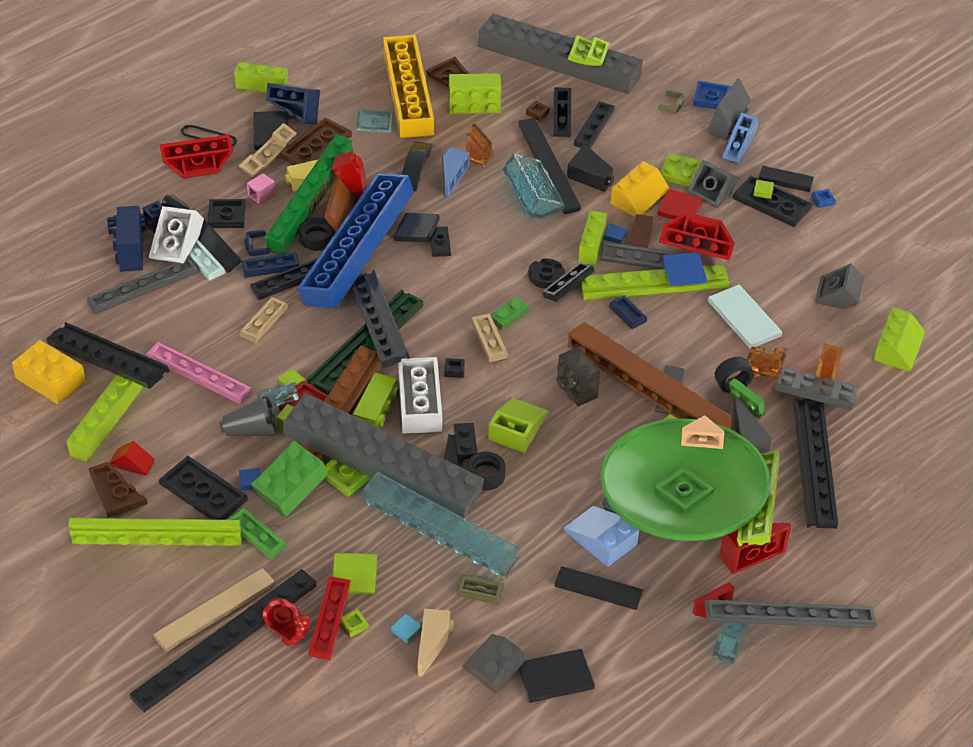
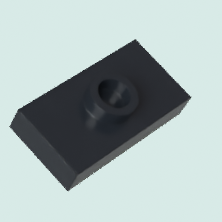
[431,226,451,257]

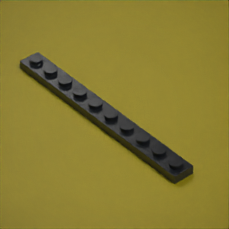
[130,569,317,713]

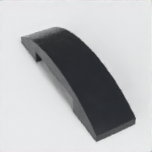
[402,141,432,192]

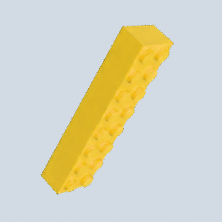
[383,35,434,138]

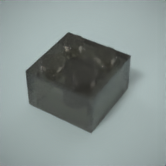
[556,347,600,407]

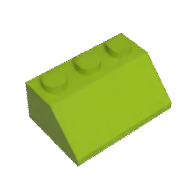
[874,307,926,372]

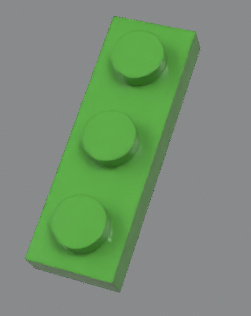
[228,508,286,560]

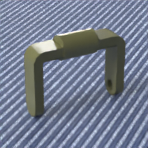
[658,90,684,114]

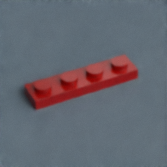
[309,576,351,661]

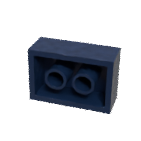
[113,206,143,272]

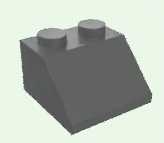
[687,160,739,207]
[815,263,864,309]
[463,634,525,693]

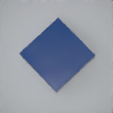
[693,81,731,109]
[662,253,707,286]

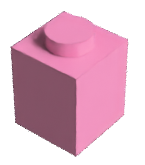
[247,173,276,205]

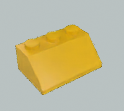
[610,161,670,217]

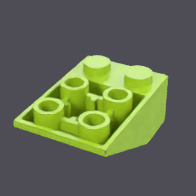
[488,398,549,453]

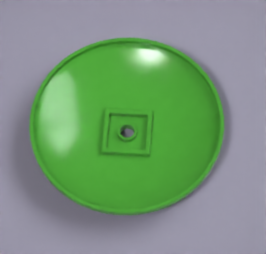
[601,419,770,541]

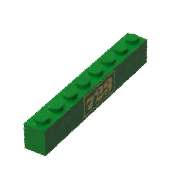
[265,134,353,255]

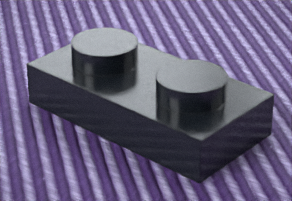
[454,423,478,459]

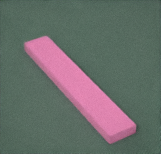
[146,342,252,405]

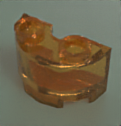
[746,347,788,377]

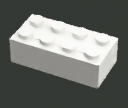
[398,357,442,434]

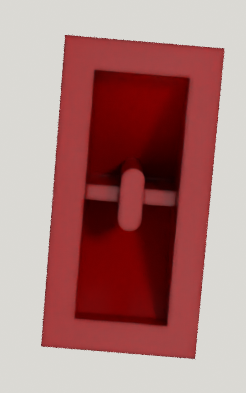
[109,440,155,476]

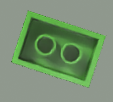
[252,441,328,518]

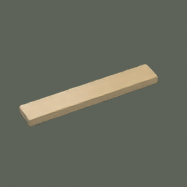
[154,568,275,653]

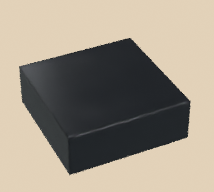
[444,358,465,378]

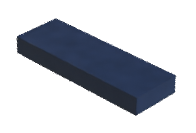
[242,253,299,278]

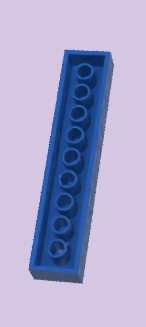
[297,173,414,309]

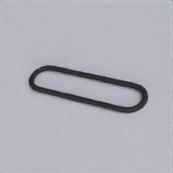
[181,125,237,146]

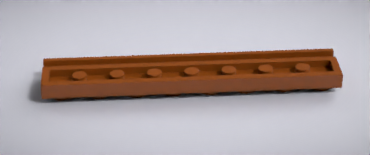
[297,346,382,461]

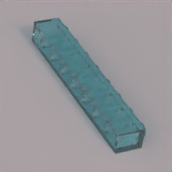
[363,472,519,577]

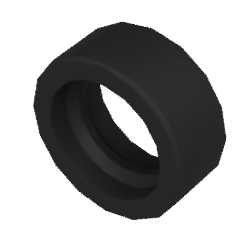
[299,217,334,251]
[714,357,754,393]
[467,451,506,490]

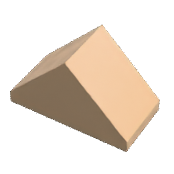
[681,415,724,449]

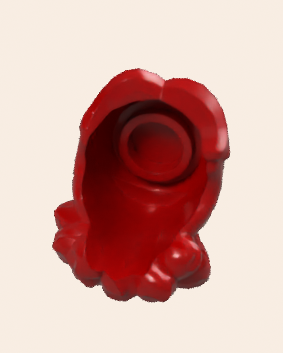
[262,598,311,646]

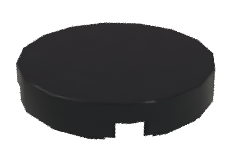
[528,258,565,289]

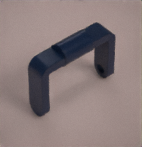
[244,230,270,256]

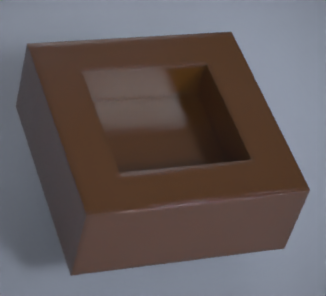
[526,101,550,121]

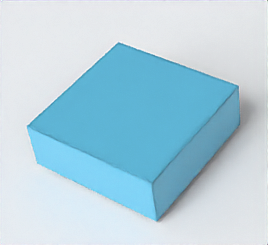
[391,614,422,644]

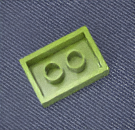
[449,73,501,114]

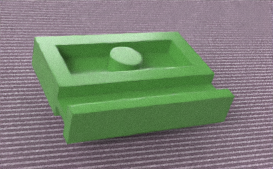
[729,378,766,419]

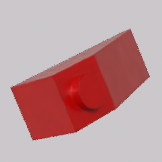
[332,150,368,200]

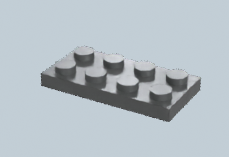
[774,368,858,410]

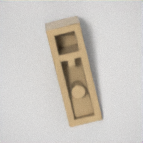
[418,609,454,676]

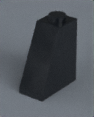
[567,145,614,192]

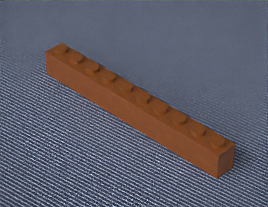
[568,322,732,429]

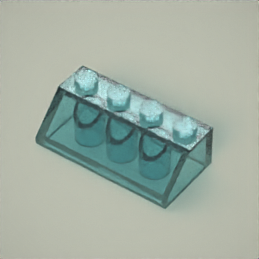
[502,154,566,218]

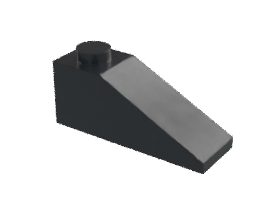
[553,87,571,137]

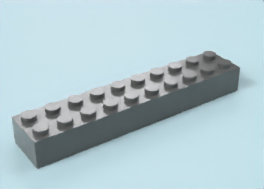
[478,13,643,94]
[284,393,484,522]

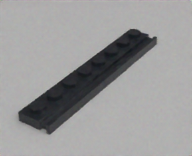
[352,270,410,368]
[46,322,170,389]
[794,398,838,529]

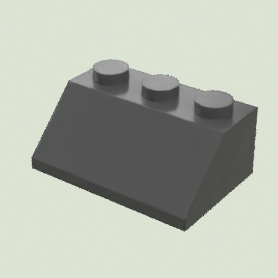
[707,78,750,140]

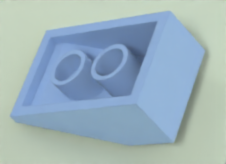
[564,506,639,567]

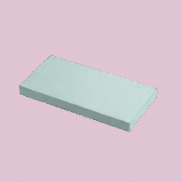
[708,285,782,349]

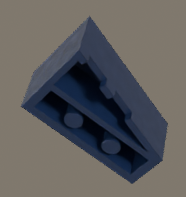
[266,83,320,124]

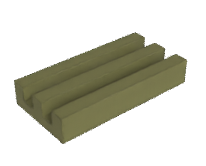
[457,574,504,605]

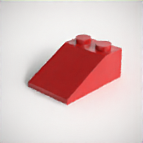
[719,523,791,574]

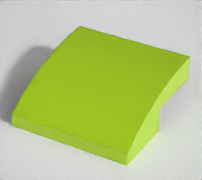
[568,35,610,66]
[333,553,378,595]

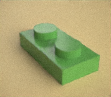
[490,297,529,330]

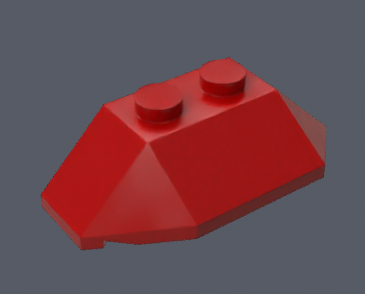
[160,134,233,179]
[659,212,735,261]

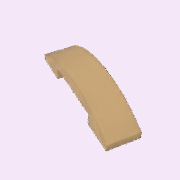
[239,123,297,177]

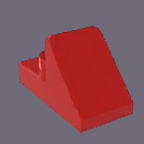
[692,582,734,618]

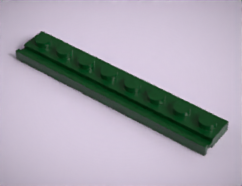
[307,289,423,394]

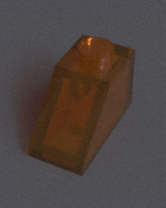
[466,124,494,166]
[816,343,844,381]

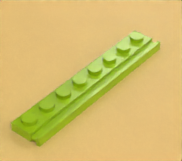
[580,264,730,300]
[737,451,780,546]
[68,518,242,546]

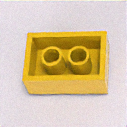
[12,340,86,404]

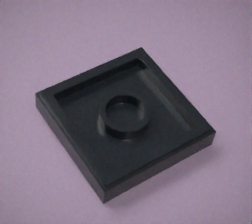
[208,199,246,228]
[394,213,440,242]

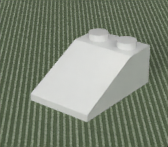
[148,206,204,263]

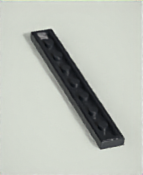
[519,118,581,214]

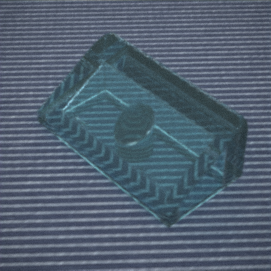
[357,109,393,132]

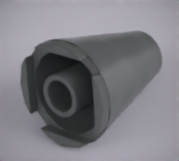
[219,396,277,436]

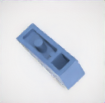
[722,112,759,164]
[442,147,470,197]

